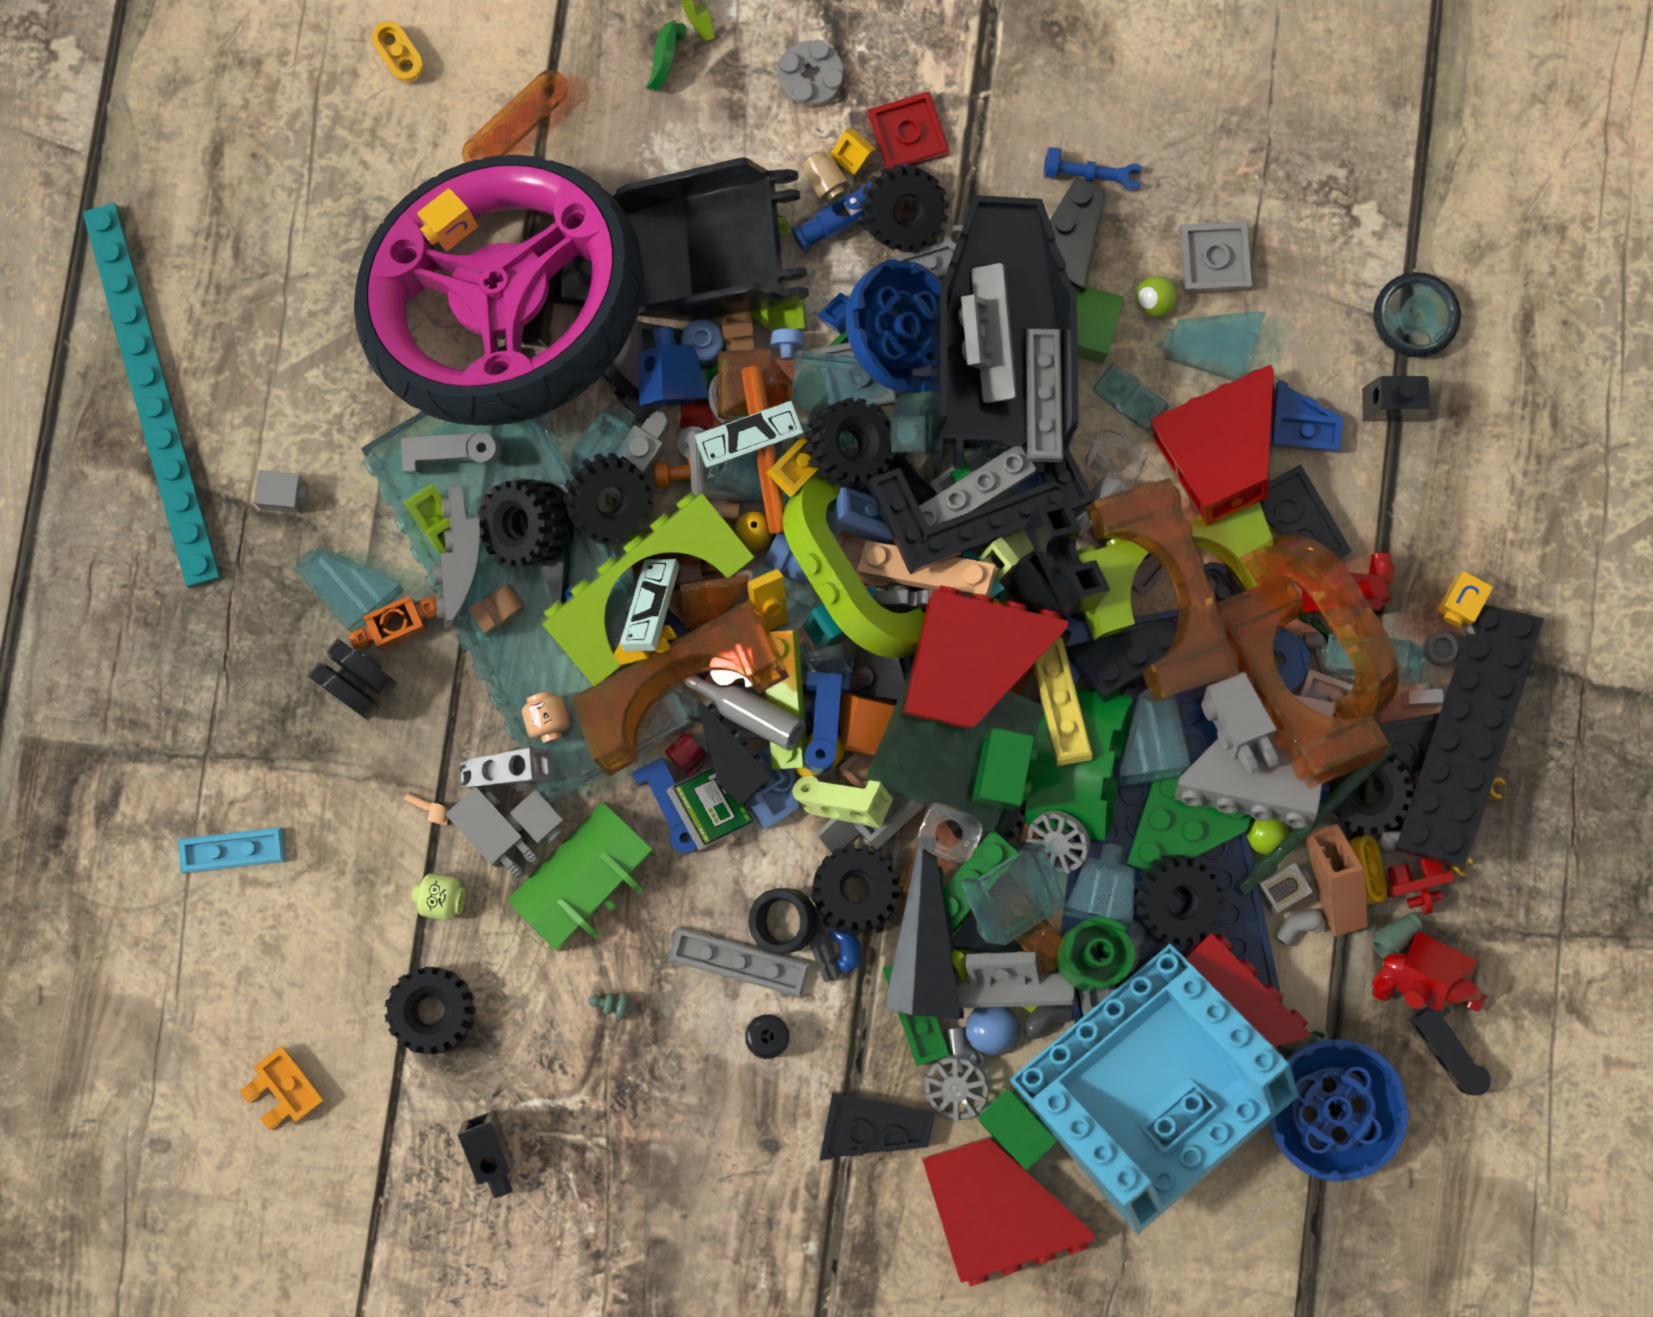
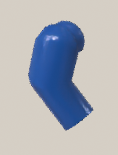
[827,926,861,973]

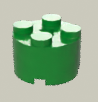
[1057,917,1135,992]

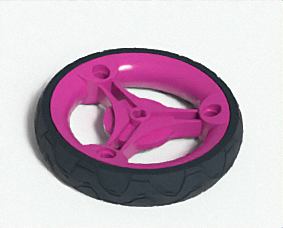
[354,155,644,426]

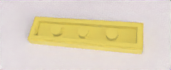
[1033,637,1092,766]

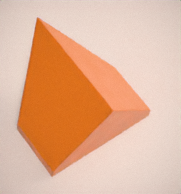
[839,691,913,756]

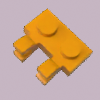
[239,1046,325,1130]

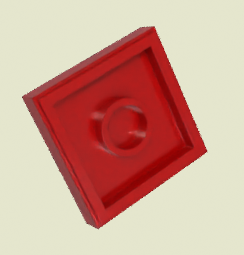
[867,91,950,169]

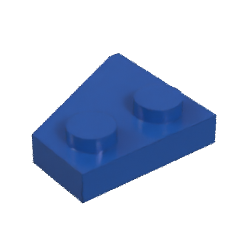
[1272,380,1343,453]

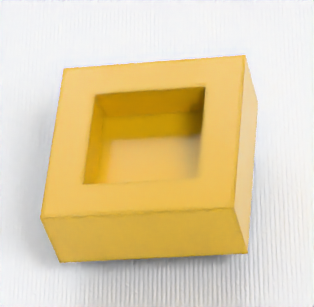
[829,127,876,176]

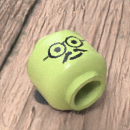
[412,873,466,921]

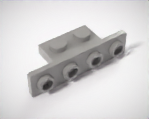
[959,263,1017,403]
[919,446,1036,528]
[816,743,935,853]
[956,951,1075,1008]

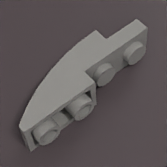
[433,486,480,628]

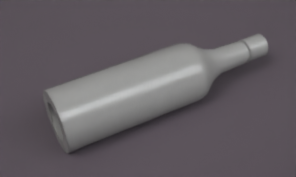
[685,673,805,751]

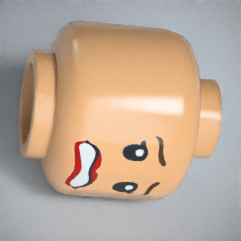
[521,691,570,744]

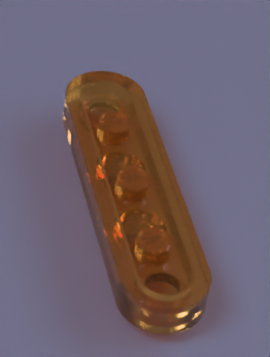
[462,70,568,162]

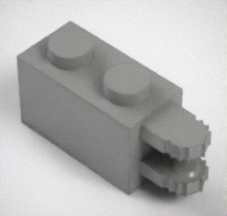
[603,411,669,502]
[1202,672,1278,775]
[445,786,540,880]

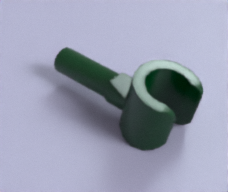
[1296,602,1336,643]

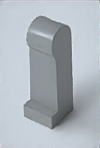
[401,433,502,475]
[459,748,553,789]

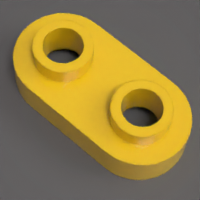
[371,21,424,83]
[1349,835,1387,905]

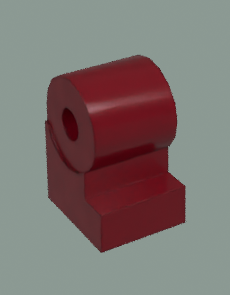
[665,731,710,778]

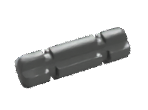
[809,917,841,982]

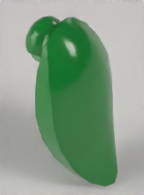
[645,20,686,92]

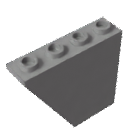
[1174,689,1335,828]

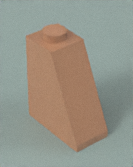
[1305,823,1368,937]

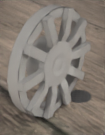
[1026,811,1090,873]
[924,1055,989,1121]

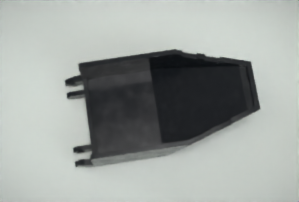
[554,157,809,322]
[931,195,1079,474]

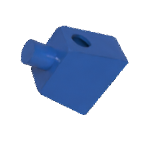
[637,326,708,406]

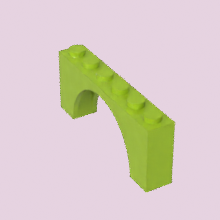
[542,491,754,687]
[1077,502,1287,641]

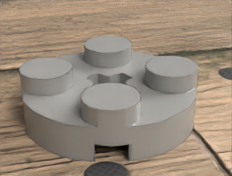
[778,40,844,108]

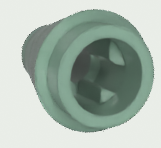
[1371,912,1423,959]

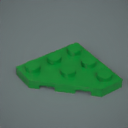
[1126,765,1251,870]

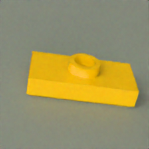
[747,569,788,635]

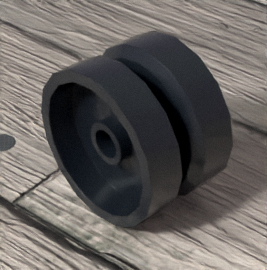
[308,638,398,721]

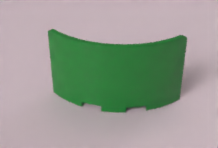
[1025,688,1133,841]

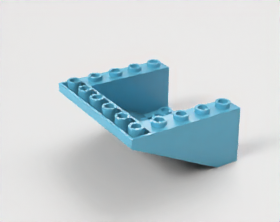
[1010,944,1299,1234]

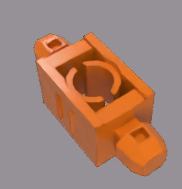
[349,595,437,652]

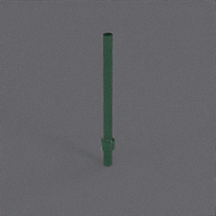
[1237,740,1396,895]

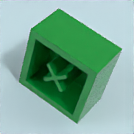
[972,728,1038,811]
[974,1087,1057,1171]

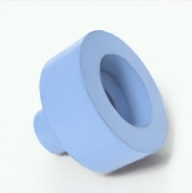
[770,329,804,361]

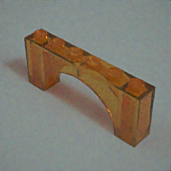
[1085,478,1239,703]
[1209,574,1389,789]
[571,599,789,777]

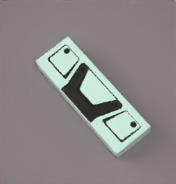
[694,401,803,469]
[620,559,680,651]

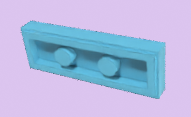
[178,827,286,874]

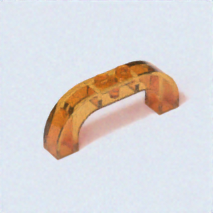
[1240,534,1399,733]

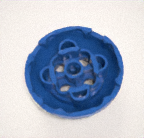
[846,259,942,394]
[1268,1039,1408,1181]

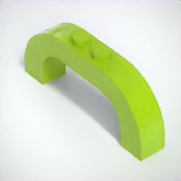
[783,470,925,658]

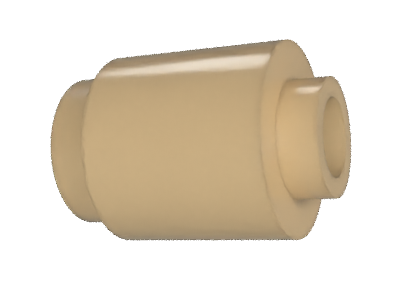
[803,151,849,203]

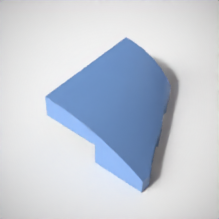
[747,746,799,830]

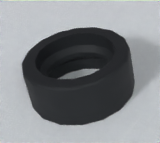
[748,888,818,954]

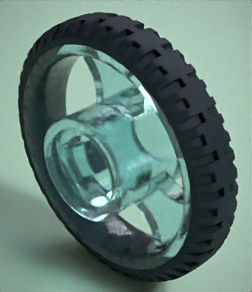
[1373,272,1461,358]

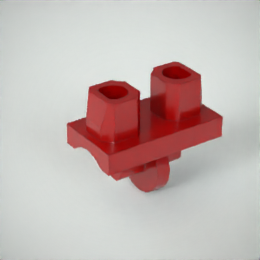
[1387,858,1455,915]

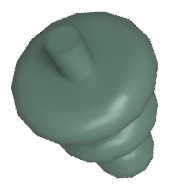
[588,992,635,1021]

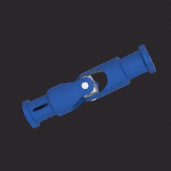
[790,163,907,253]

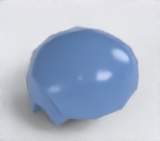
[965,1007,1021,1056]

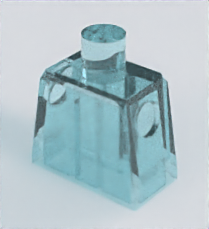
[572,406,636,471]
[1064,844,1135,931]

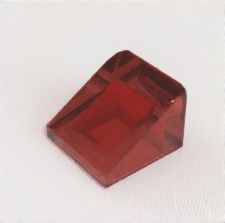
[680,399,714,430]

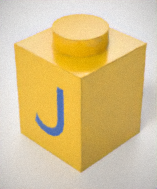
[417,188,479,251]
[1437,571,1493,628]

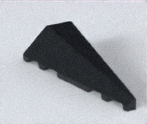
[884,835,964,1019]

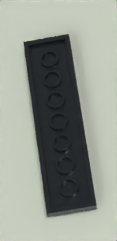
[1396,604,1544,870]

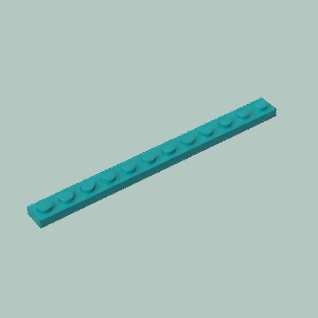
[82,202,222,589]

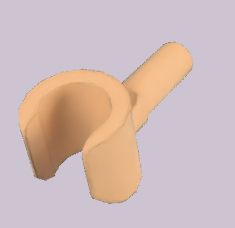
[720,501,740,522]
[404,793,449,825]

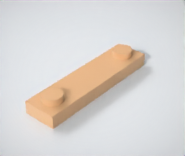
[857,540,997,597]

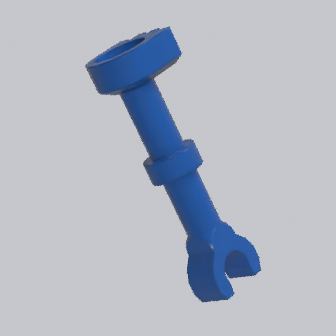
[1043,147,1142,192]

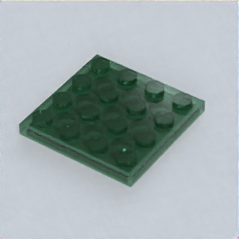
[864,662,1044,833]

